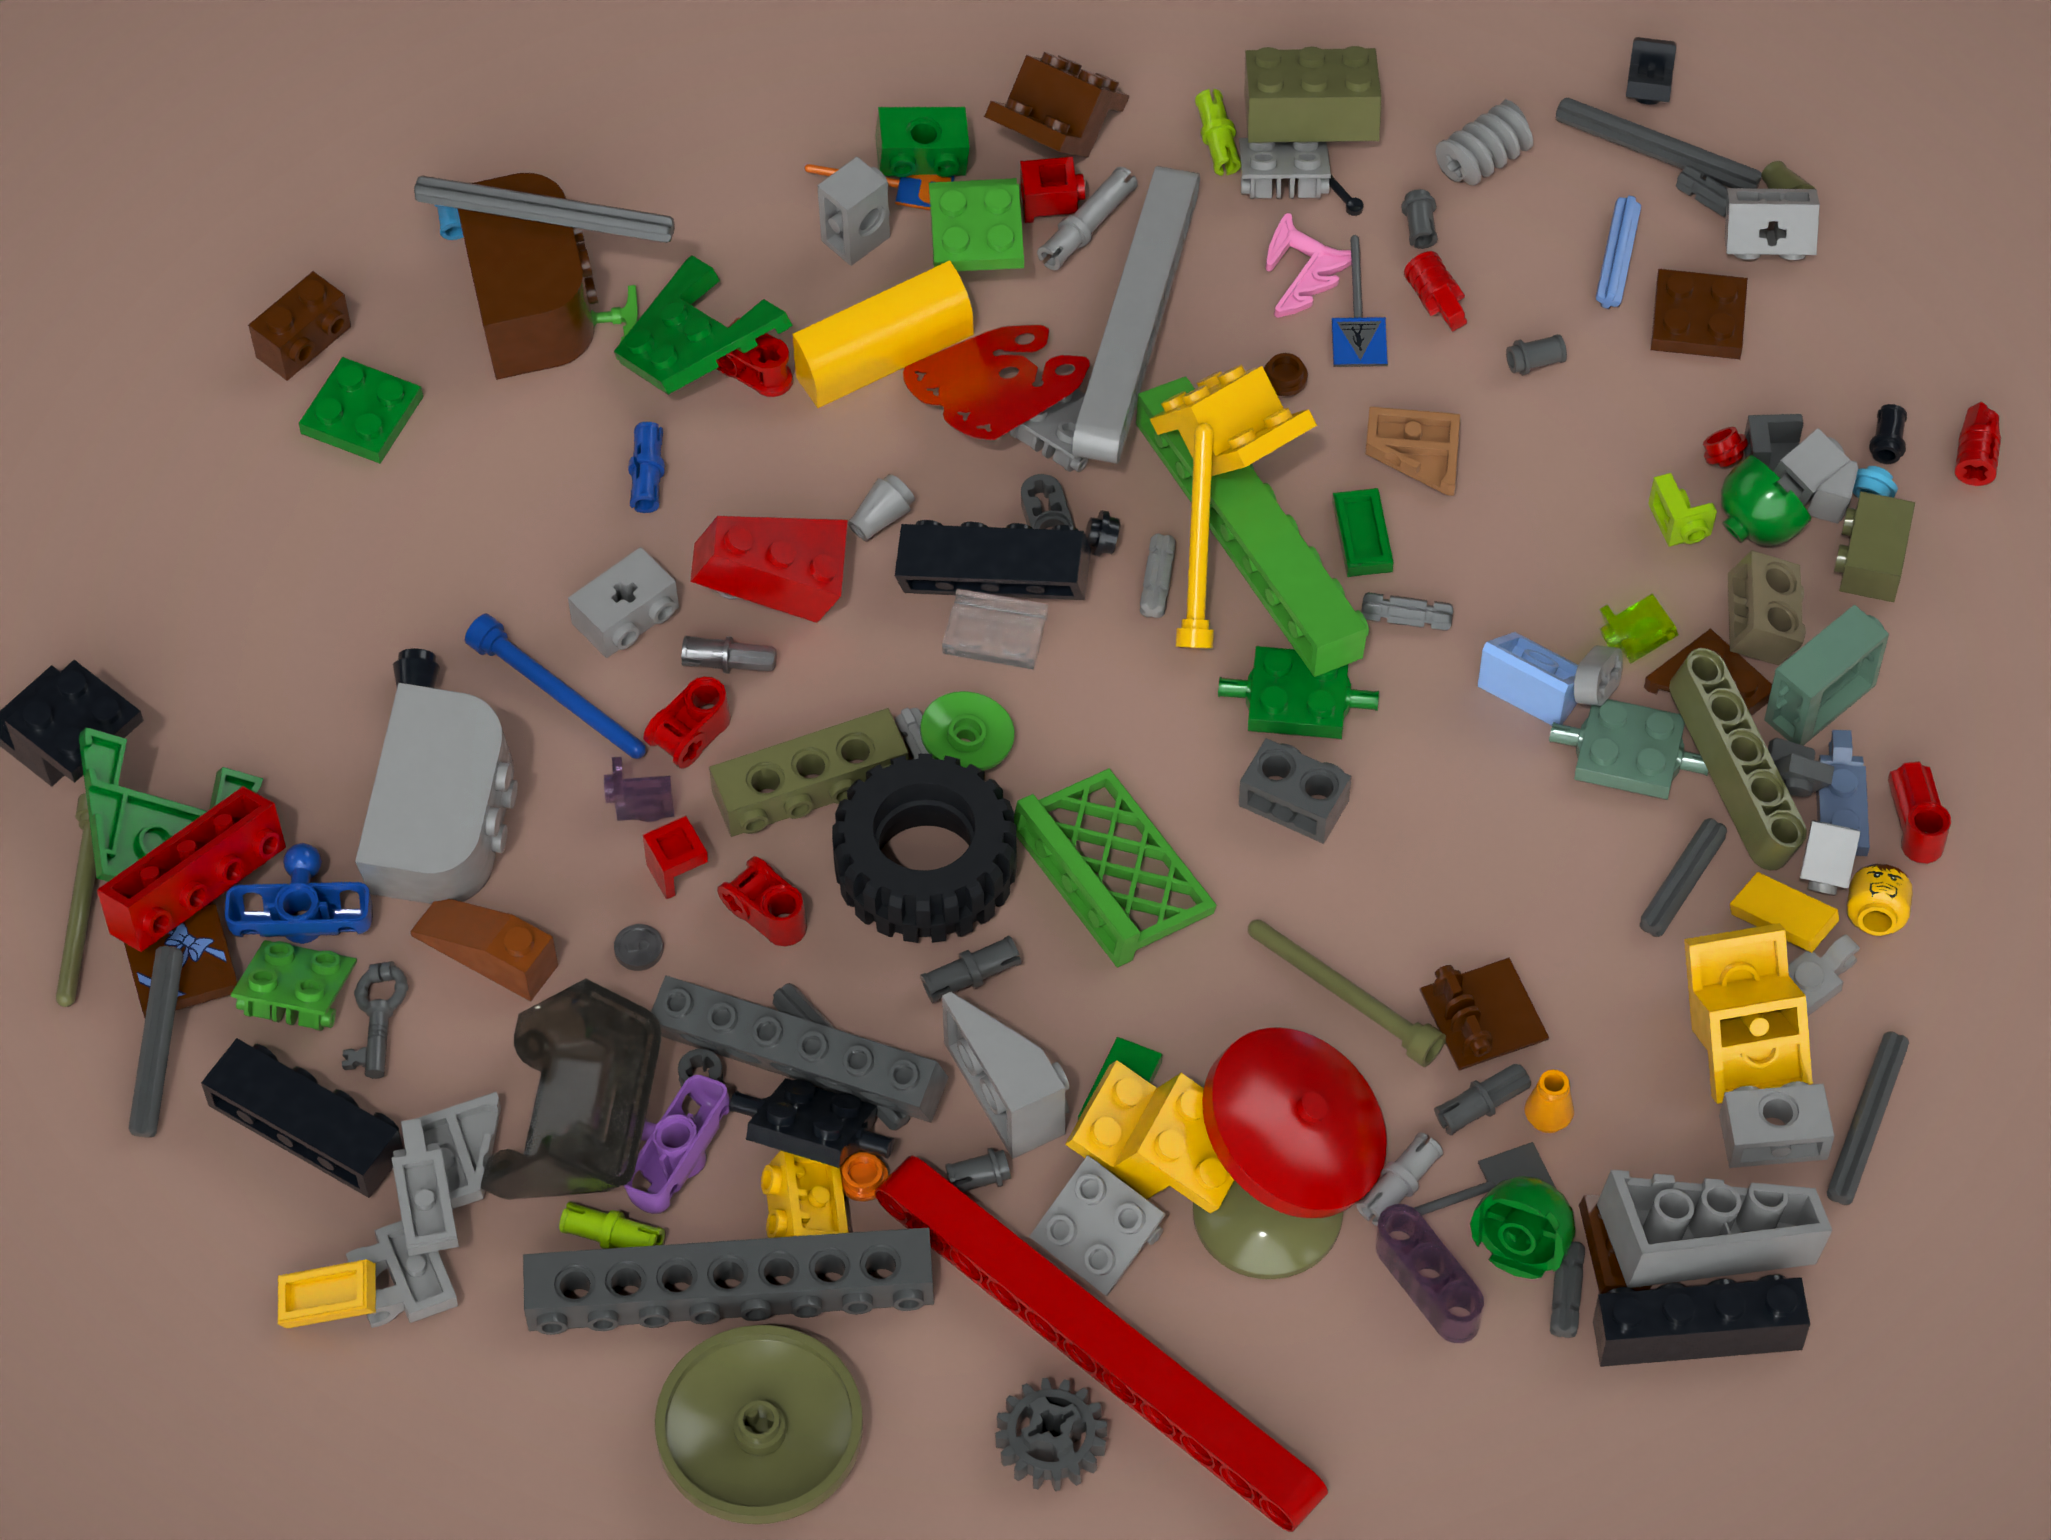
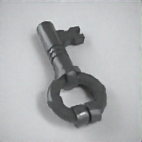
[342,961,409,1079]

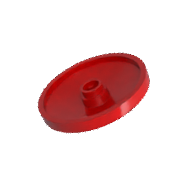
[1202,1027,1387,1219]

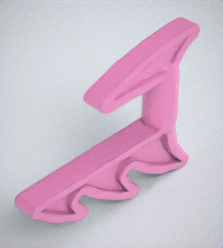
[1265,213,1351,318]

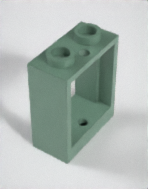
[1764,605,1889,746]

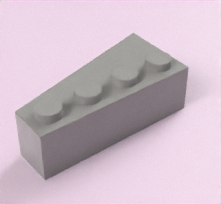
[1597,1170,1832,1288]

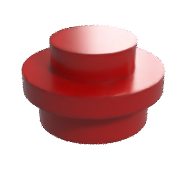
[1703,427,1748,467]

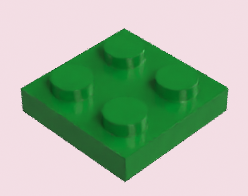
[299,357,423,464]

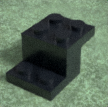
[0,660,144,787]

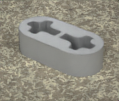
[1574,645,1623,706]

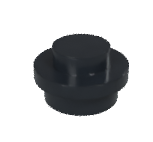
[1085,510,1120,557]

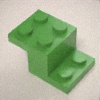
[929,178,1024,271]

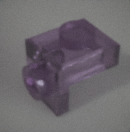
[604,757,674,822]

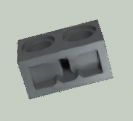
[1239,738,1352,844]

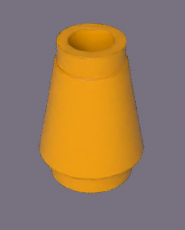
[1524,1069,1574,1133]

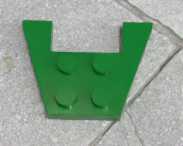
[614,255,793,395]
[79,727,263,881]

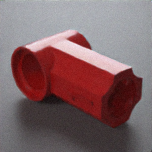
[1888,761,1951,864]

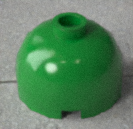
[1721,455,1811,546]
[1470,1176,1575,1279]

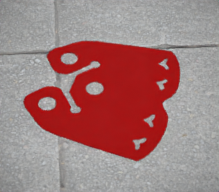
[903,325,1090,440]

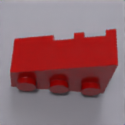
[690,516,848,623]

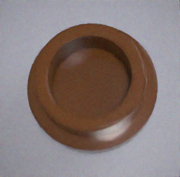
[1264,353,1308,396]

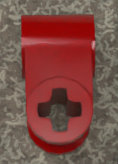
[716,318,793,397]
[643,676,731,769]
[717,856,807,947]

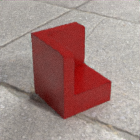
[643,816,708,899]

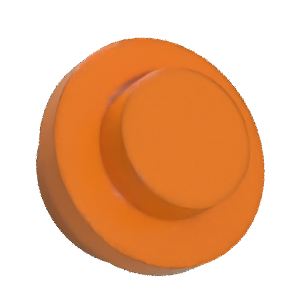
[840,1152,888,1202]

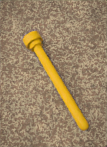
[1176,423,1214,648]

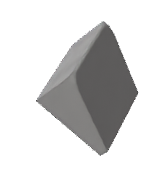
[1807,461,1859,524]

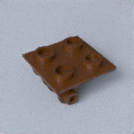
[1420,957,1549,1071]

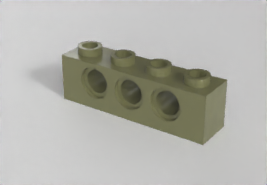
[709,708,909,837]

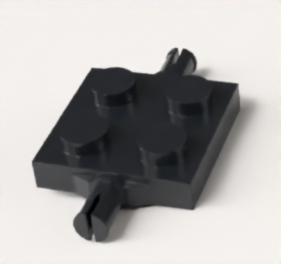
[729,1078,894,1168]

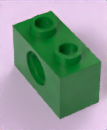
[875,107,970,177]

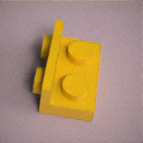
[761,1150,848,1238]

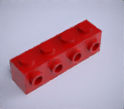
[97,786,286,952]

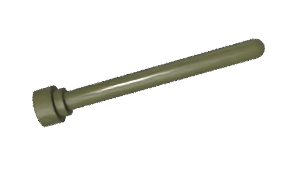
[56,793,96,1007]
[1248,920,1446,1067]

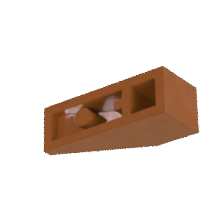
[410,899,558,1002]

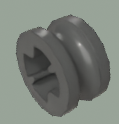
[678,1049,723,1097]

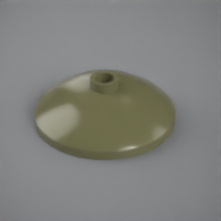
[1193,1180,1343,1279]

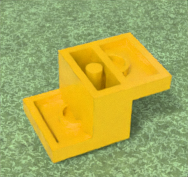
[1150,364,1317,476]
[1684,923,1813,1104]
[1065,1060,1234,1214]

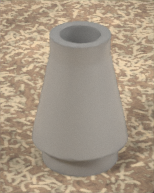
[848,474,915,541]

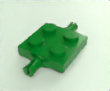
[1218,646,1379,739]

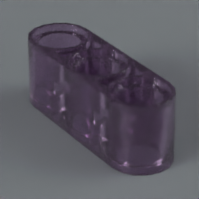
[1375,1204,1484,1343]

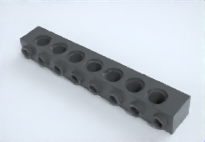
[523,1228,934,1335]

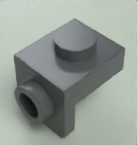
[1768,738,1834,797]

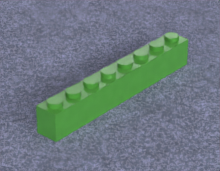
[1136,376,1369,677]

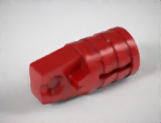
[1404,251,1467,331]
[1955,402,2001,486]

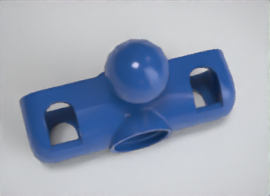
[225,843,373,944]

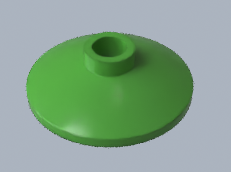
[920,691,1015,771]

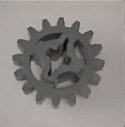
[995,1378,1107,1491]

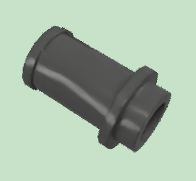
[1401,189,1438,249]
[1506,334,1567,375]
[945,1148,1011,1192]

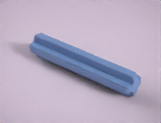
[1595,195,1641,309]

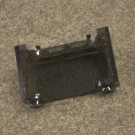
[480,978,662,1200]

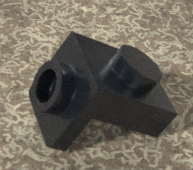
[1626,37,1677,104]

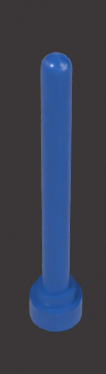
[464,613,646,759]

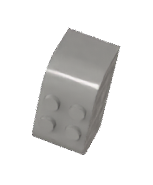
[355,683,518,904]

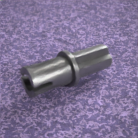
[681,636,776,674]

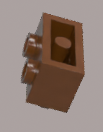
[248,271,351,381]

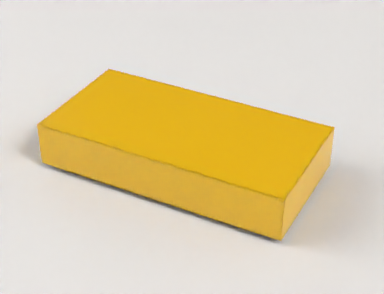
[1730,872,1839,953]
[278,1259,376,1329]

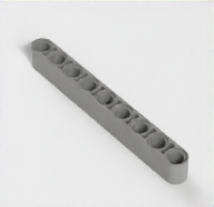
[1072,166,1200,464]

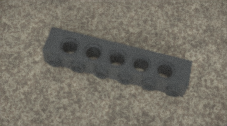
[648,975,949,1123]

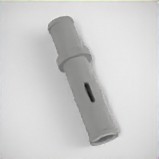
[1037,167,1138,270]

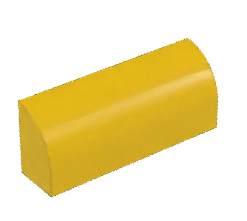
[792,260,974,408]

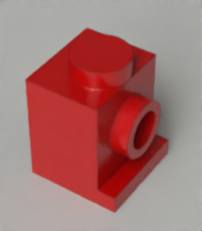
[1020,156,1085,223]

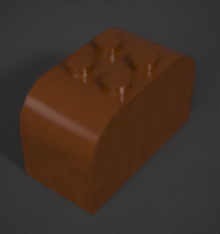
[457,173,598,380]

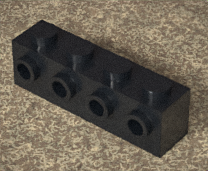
[894,520,1091,600]
[201,1038,403,1198]
[1593,1275,1810,1367]

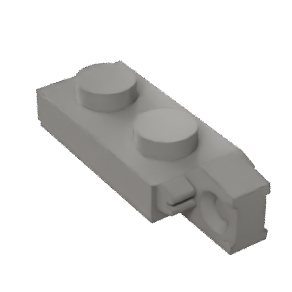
[392,1118,459,1256]

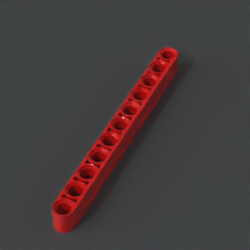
[874,1155,1328,1532]

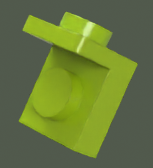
[1648,473,1717,547]

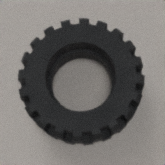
[832,754,1017,943]

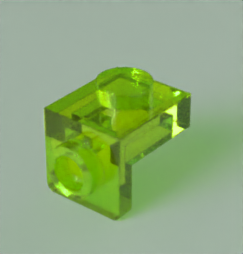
[1599,593,1679,664]

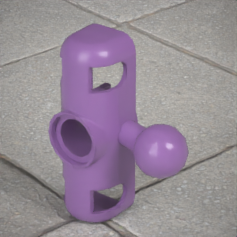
[609,1075,731,1214]

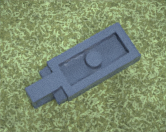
[1816,730,1870,856]

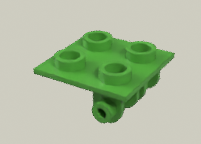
[231,940,357,1031]

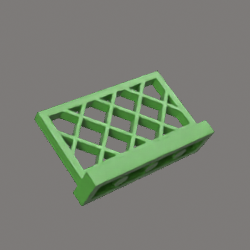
[1014,768,1217,968]

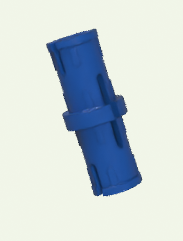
[628,422,665,513]

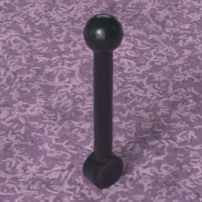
[1329,175,1363,216]

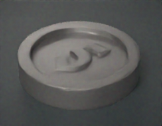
[614,924,663,971]

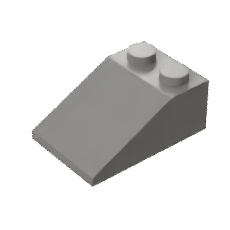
[942,992,1069,1159]

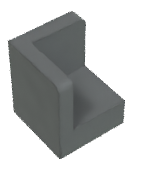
[1744,414,1804,471]

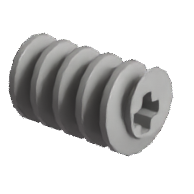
[1436,99,1533,186]

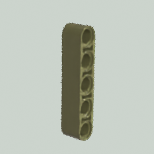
[1669,648,1807,870]

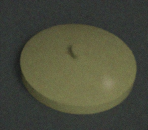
[655,1325,863,1524]

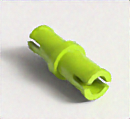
[1195,89,1241,176]
[559,1201,665,1249]

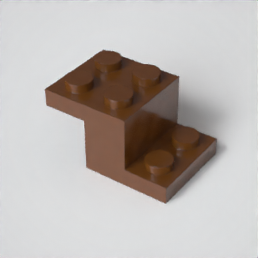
[984,52,1129,157]

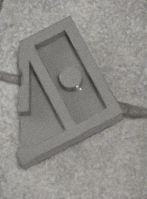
[416,1092,501,1209]

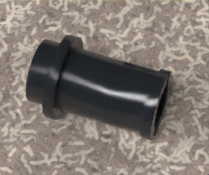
[1869,404,1907,464]

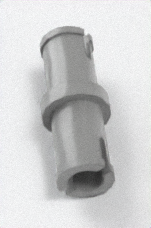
[1357,1132,1443,1226]

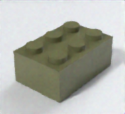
[1244,46,1381,143]

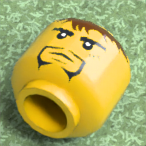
[1847,864,1913,936]

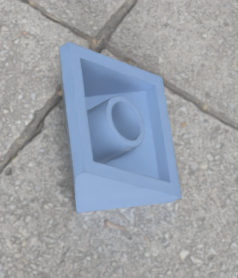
[1478,632,1578,726]

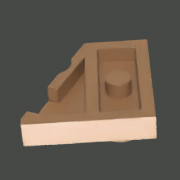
[1365,407,1460,496]

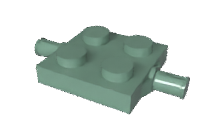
[1549,699,1708,800]

